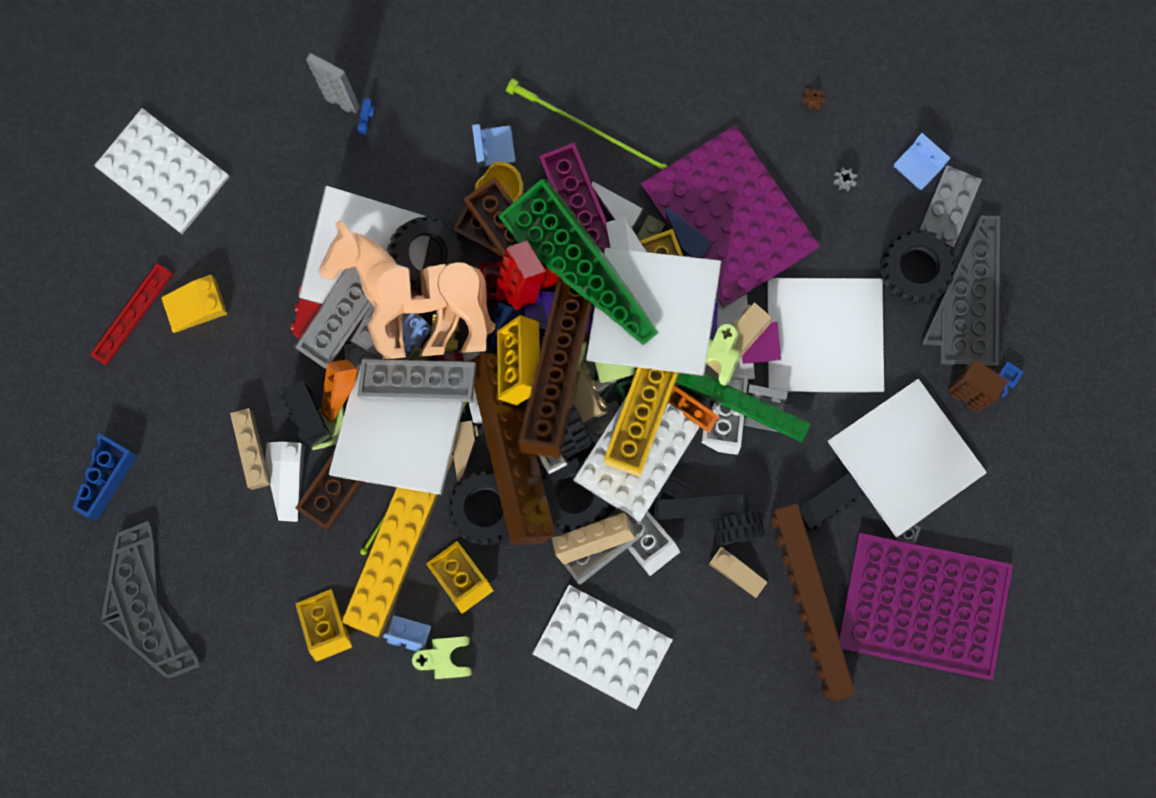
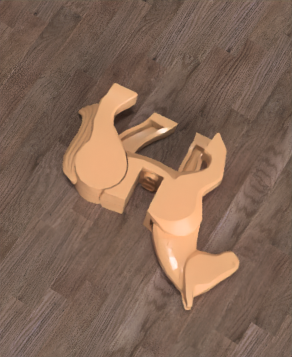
[319,220,496,359]

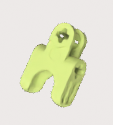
[706,324,741,386]
[412,637,472,679]

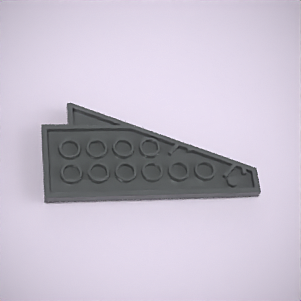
[922,215,1000,367]

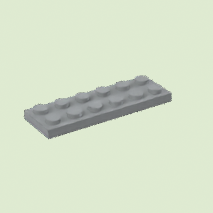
[306,53,360,113]
[294,267,371,369]
[357,359,477,402]

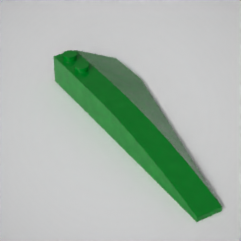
[499,179,659,345]

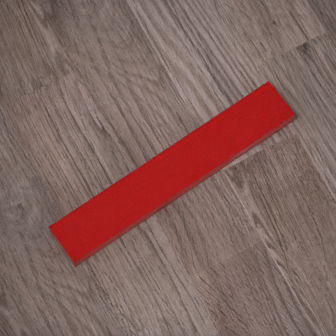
[90,263,174,366]

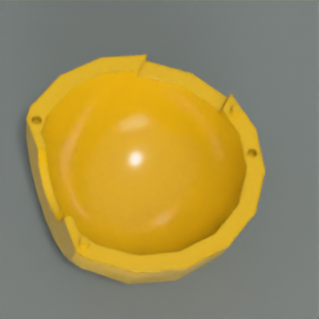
[475,161,523,202]

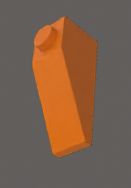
[321,360,357,422]
[669,386,720,433]

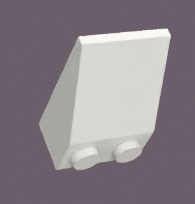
[627,511,680,576]

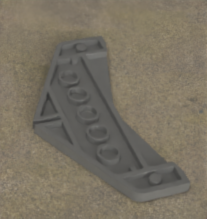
[101,521,202,678]

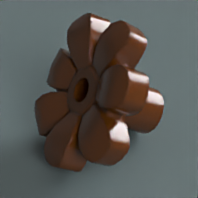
[802,87,826,110]

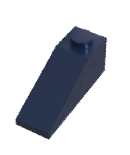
[665,208,712,259]
[480,301,525,354]

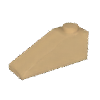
[453,421,478,483]
[709,547,767,598]

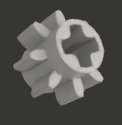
[833,167,857,192]

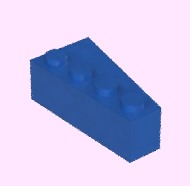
[73,433,138,522]

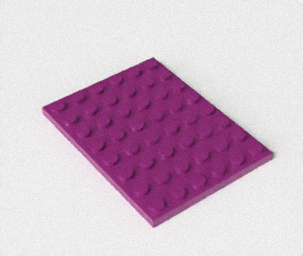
[641,125,820,308]
[839,533,1013,680]

